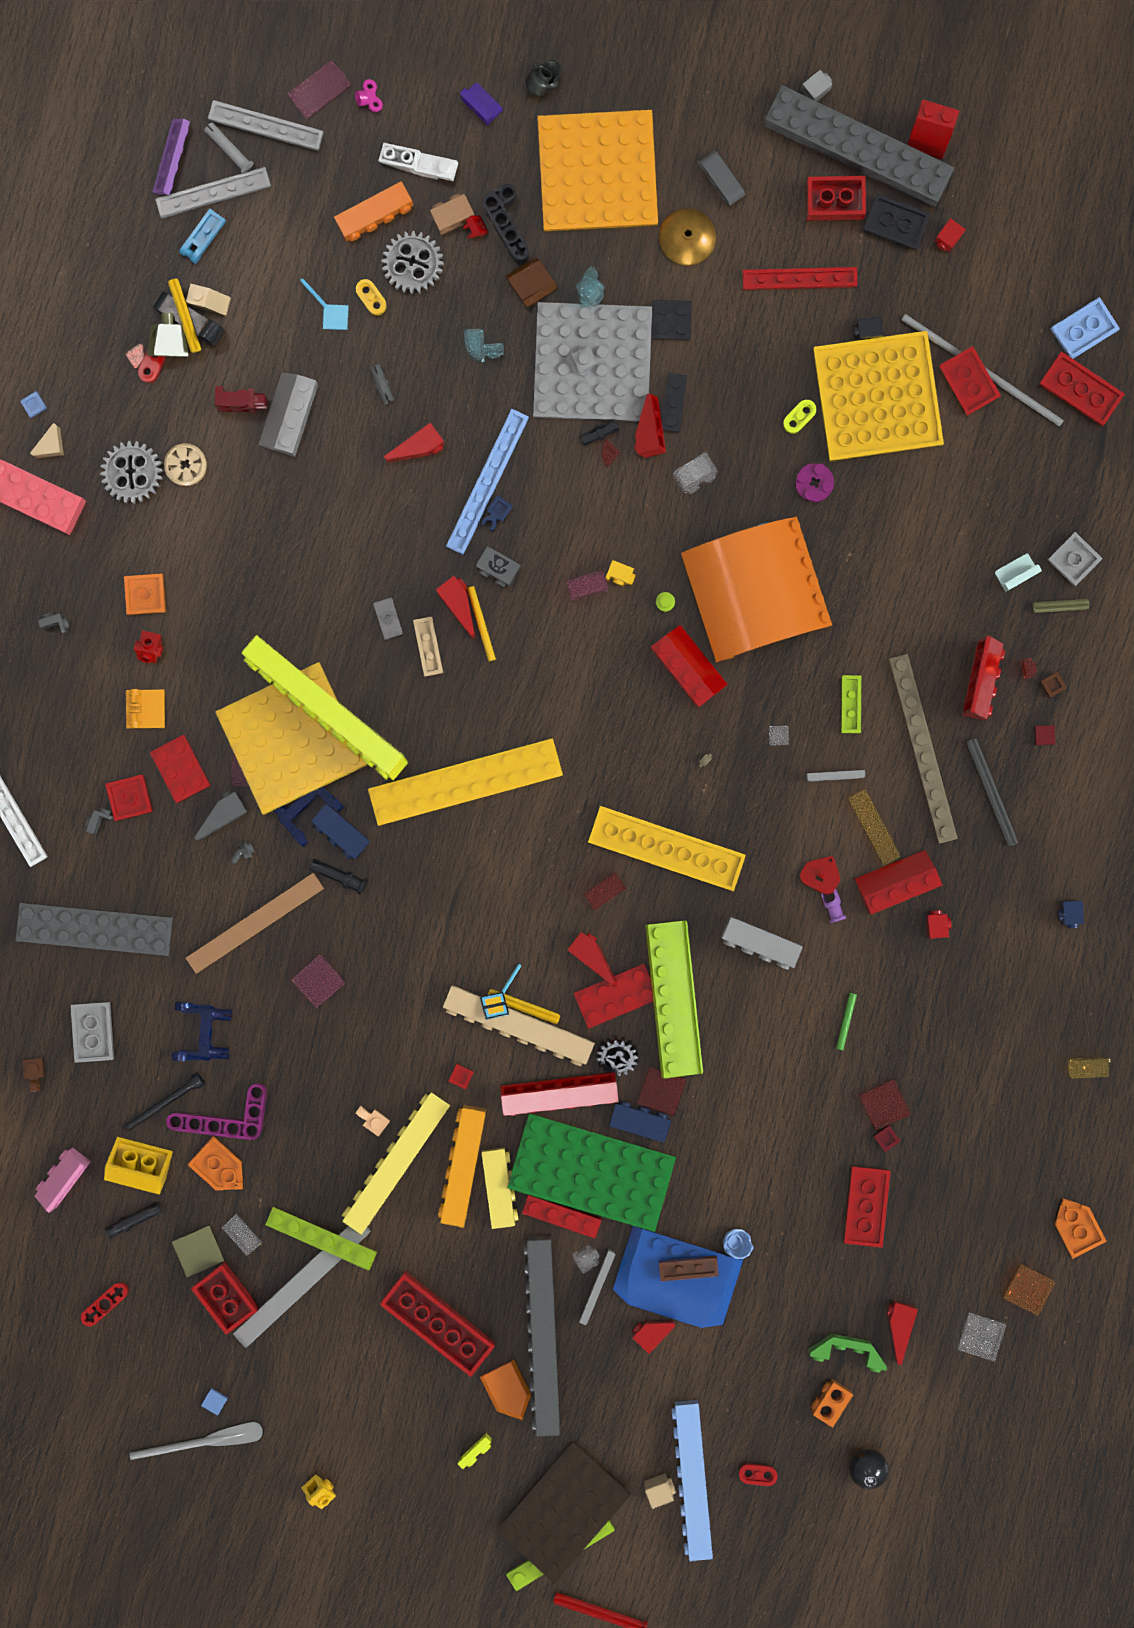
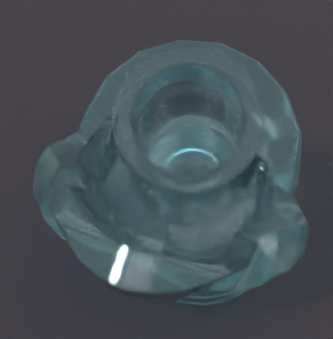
[576,266,606,307]

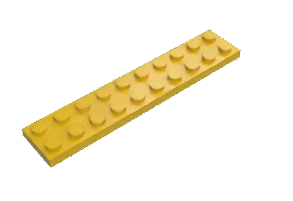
[368,738,563,826]

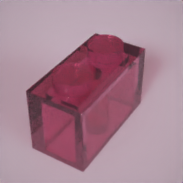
[566,570,609,602]

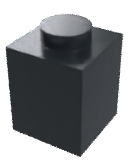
[853,317,883,341]

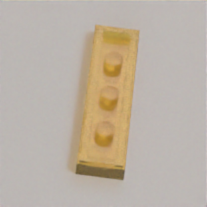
[848,789,901,866]

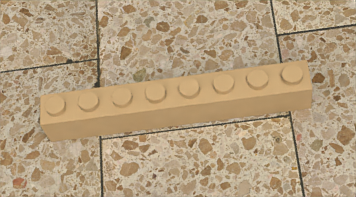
[443,985,595,1066]

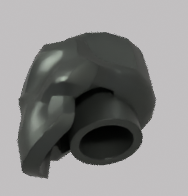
[525,61,561,96]

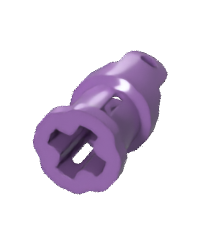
[821,889,847,924]

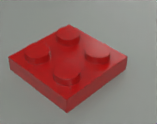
[105,774,153,821]

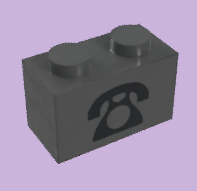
[476,546,521,587]

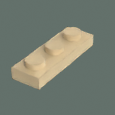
[413,616,443,677]

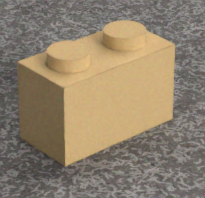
[644,1473,676,1509]

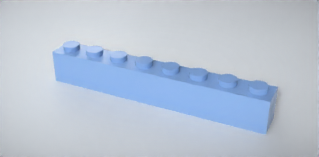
[671,1400,713,1561]

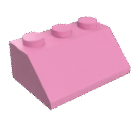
[35,1148,91,1212]

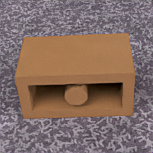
[430,194,475,235]

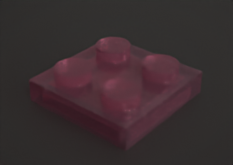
[291,954,346,1009]

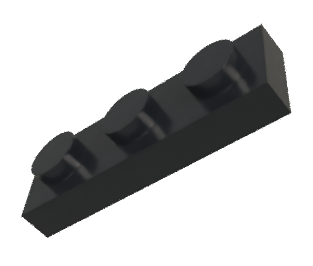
[662,373,687,433]

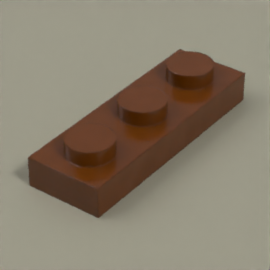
[659,1255,719,1281]

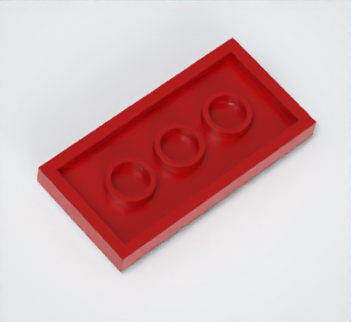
[1039,351,1125,427]
[574,964,653,1029]
[843,1166,891,1248]

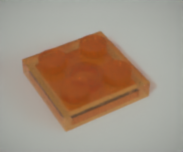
[1003,1263,1055,1316]

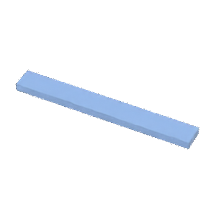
[446,409,529,555]

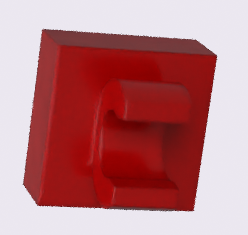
[463,215,489,238]

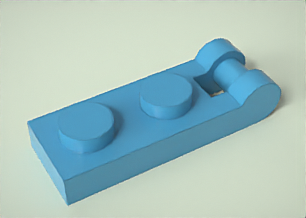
[179,209,226,264]

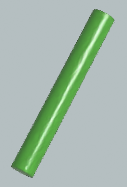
[836,993,857,1050]

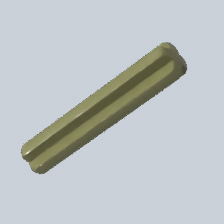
[1032,599,1089,613]

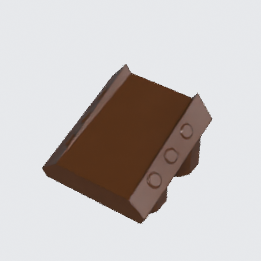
[505,257,558,307]

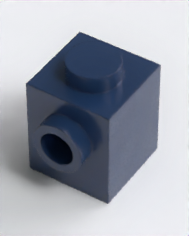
[1057,901,1084,928]

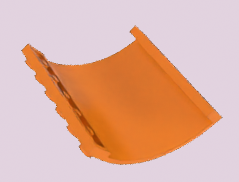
[681,517,832,662]

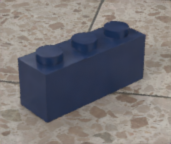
[311,804,371,859]
[609,1100,671,1143]

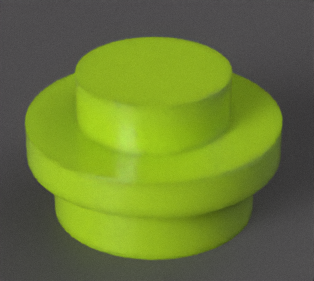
[656,592,675,612]

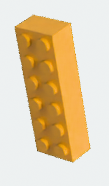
[438,1105,486,1227]

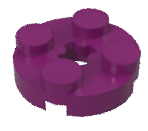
[795,463,834,502]

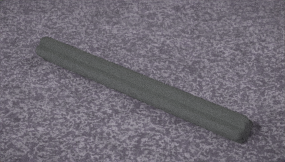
[966,738,1018,846]

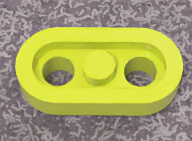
[783,400,816,434]

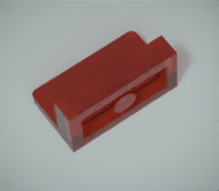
[584,873,626,910]

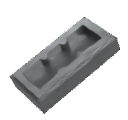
[373,598,403,640]

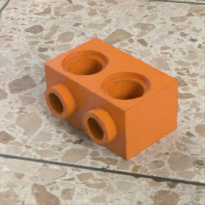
[811,1379,853,1428]

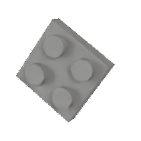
[1048,532,1103,587]

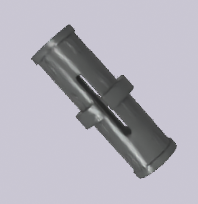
[369,364,395,405]

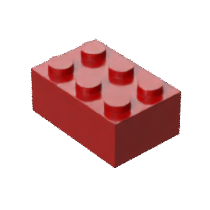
[806,176,866,221]
[191,1262,260,1335]

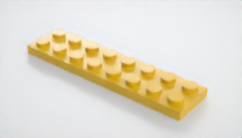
[588,806,746,891]

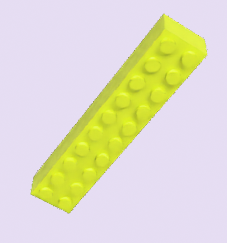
[242,635,408,780]

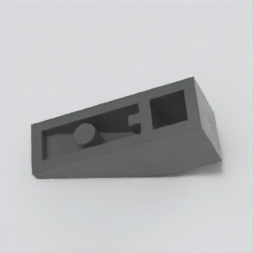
[194,791,248,841]

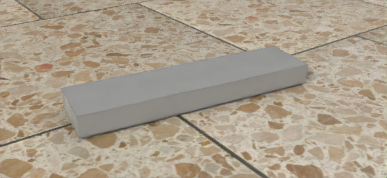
[579,1248,615,1325]

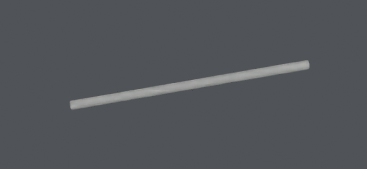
[901,314,1064,427]

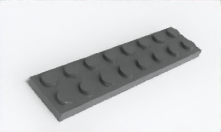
[16,903,173,956]

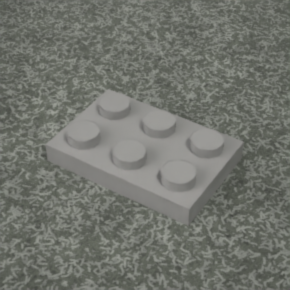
[71,1002,114,1063]

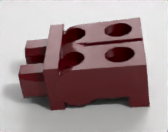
[215,386,267,414]

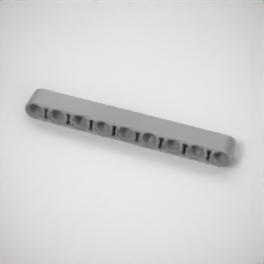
[233,1226,371,1348]

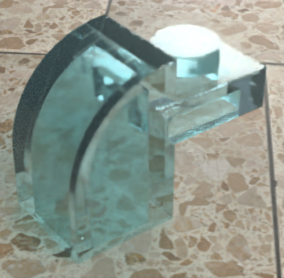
[464,329,504,363]

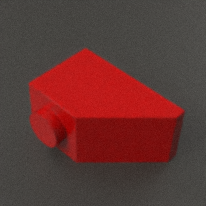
[632,1320,676,1354]

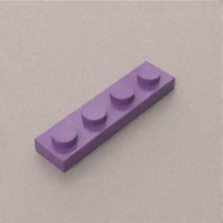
[153,119,190,195]

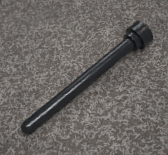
[124,1072,205,1131]

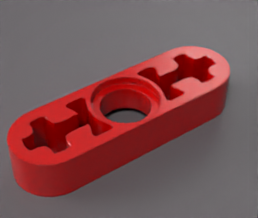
[81,1282,129,1327]

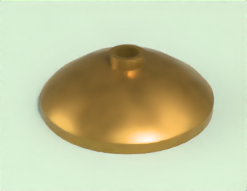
[659,208,716,266]

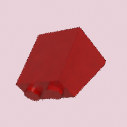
[907,99,960,160]

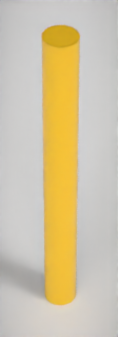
[467,586,496,661]

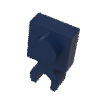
[482,495,513,531]

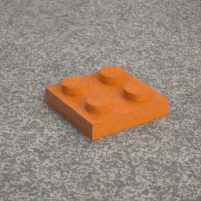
[124,574,166,615]

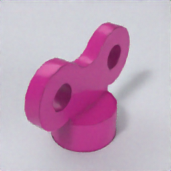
[355,79,383,112]

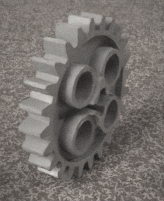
[381,231,444,294]
[100,441,163,504]

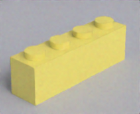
[482,1147,518,1229]

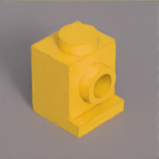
[605,560,636,586]

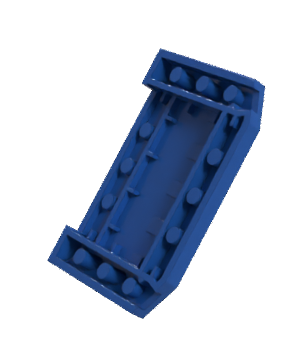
[613,1225,743,1328]

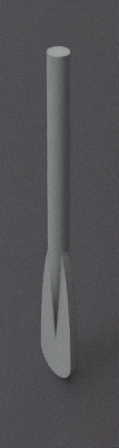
[130,1422,263,1460]

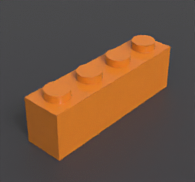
[334,181,413,242]

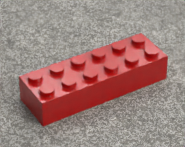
[380,1271,495,1377]

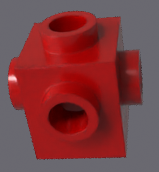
[134,630,163,663]

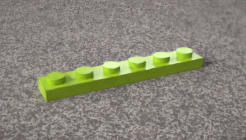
[265,1207,377,1270]
[506,1520,615,1591]

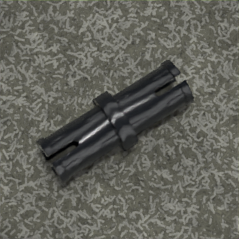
[579,419,619,446]

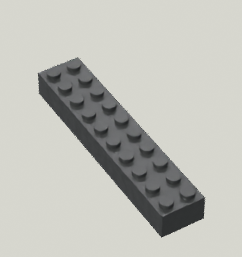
[764,85,954,208]
[524,1235,560,1437]

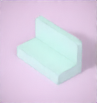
[995,554,1042,592]

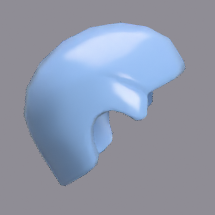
[723,1229,753,1259]

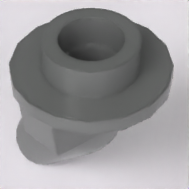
[230,840,254,864]

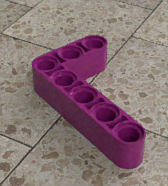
[166,1083,267,1140]

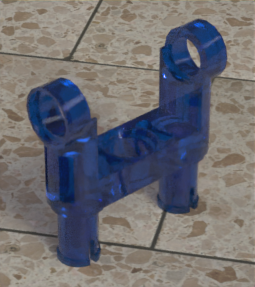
[273,787,344,847]
[172,1002,232,1061]

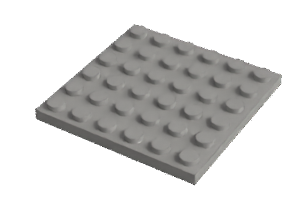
[533,302,652,422]

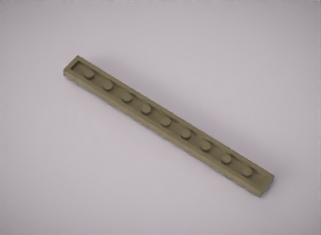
[889,654,958,844]

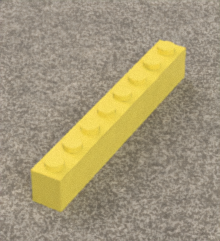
[342,1093,450,1235]

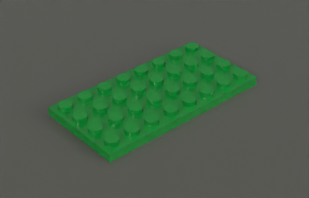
[507,1113,676,1232]

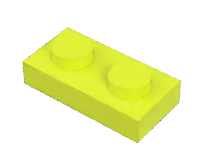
[458,1433,492,1469]

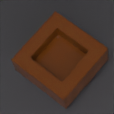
[1040,672,1067,698]

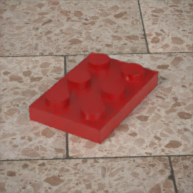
[939,346,1001,416]
[150,735,211,803]

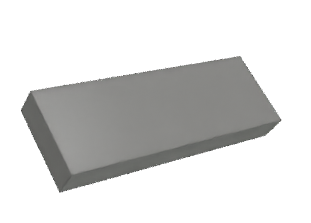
[806,770,865,782]

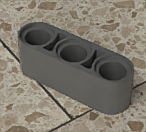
[698,150,745,206]

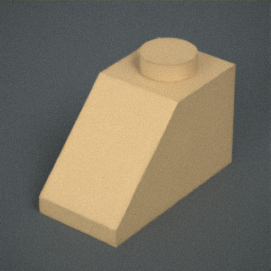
[186,284,231,316]

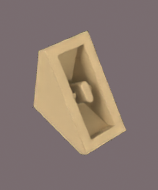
[30,423,64,458]

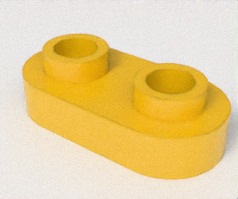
[356,279,386,315]

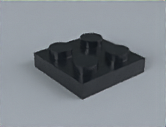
[652,300,692,340]

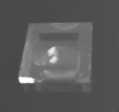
[769,726,789,746]

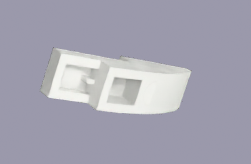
[379,143,458,181]

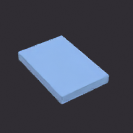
[1050,297,1120,359]

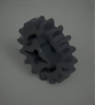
[596,1036,638,1076]

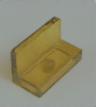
[1068,1057,1111,1079]

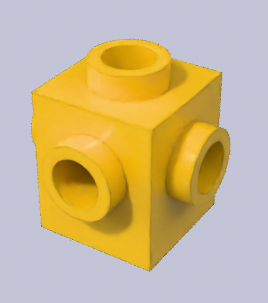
[301,1475,336,1509]

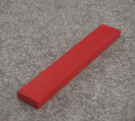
[742,267,857,290]

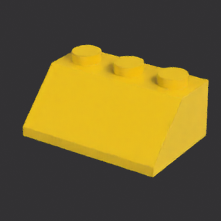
[104,1137,173,1195]

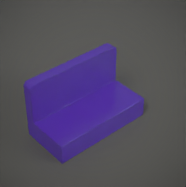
[460,83,503,125]

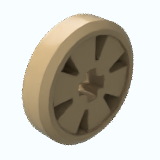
[164,443,207,486]

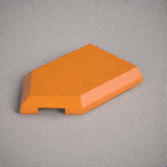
[187,1136,243,1190]
[1055,1199,1107,1259]
[480,1360,531,1420]

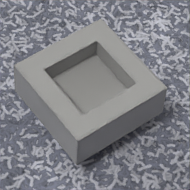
[572,347,597,373]

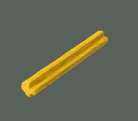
[168,279,201,353]
[488,989,560,1024]

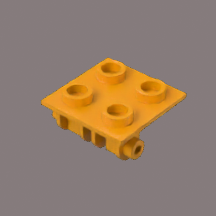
[126,689,165,728]

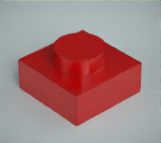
[448,1064,474,1090]

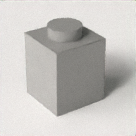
[801,70,832,101]

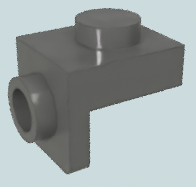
[38,613,70,634]
[85,808,114,834]

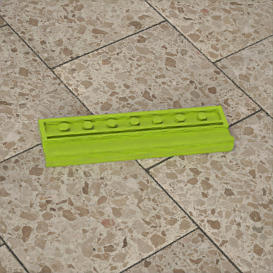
[645,921,703,1078]

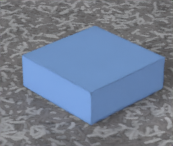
[20,391,47,418]
[201,1388,228,1415]

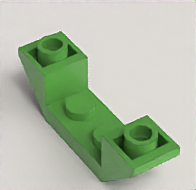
[808,1334,887,1372]

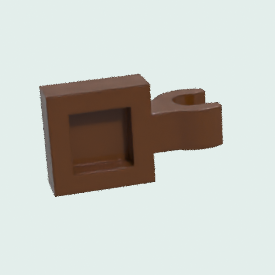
[23,1058,45,1092]

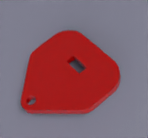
[800,856,840,894]

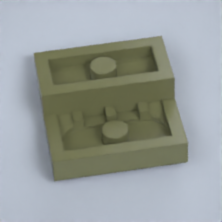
[171,1226,224,1277]

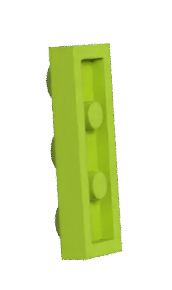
[841,675,861,733]

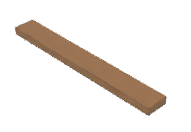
[186,873,324,974]

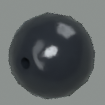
[849,1449,889,1490]

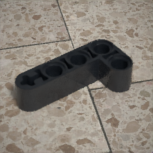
[483,184,529,264]
[153,291,225,348]

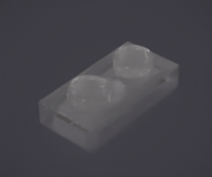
[221,1214,262,1256]

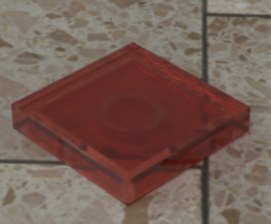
[638,1067,686,1116]
[859,1079,911,1131]

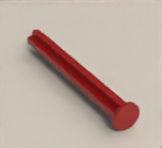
[553,1593,648,1628]

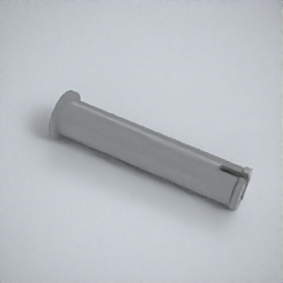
[204,122,253,173]

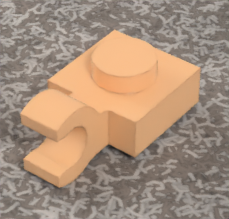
[356,1106,390,1137]

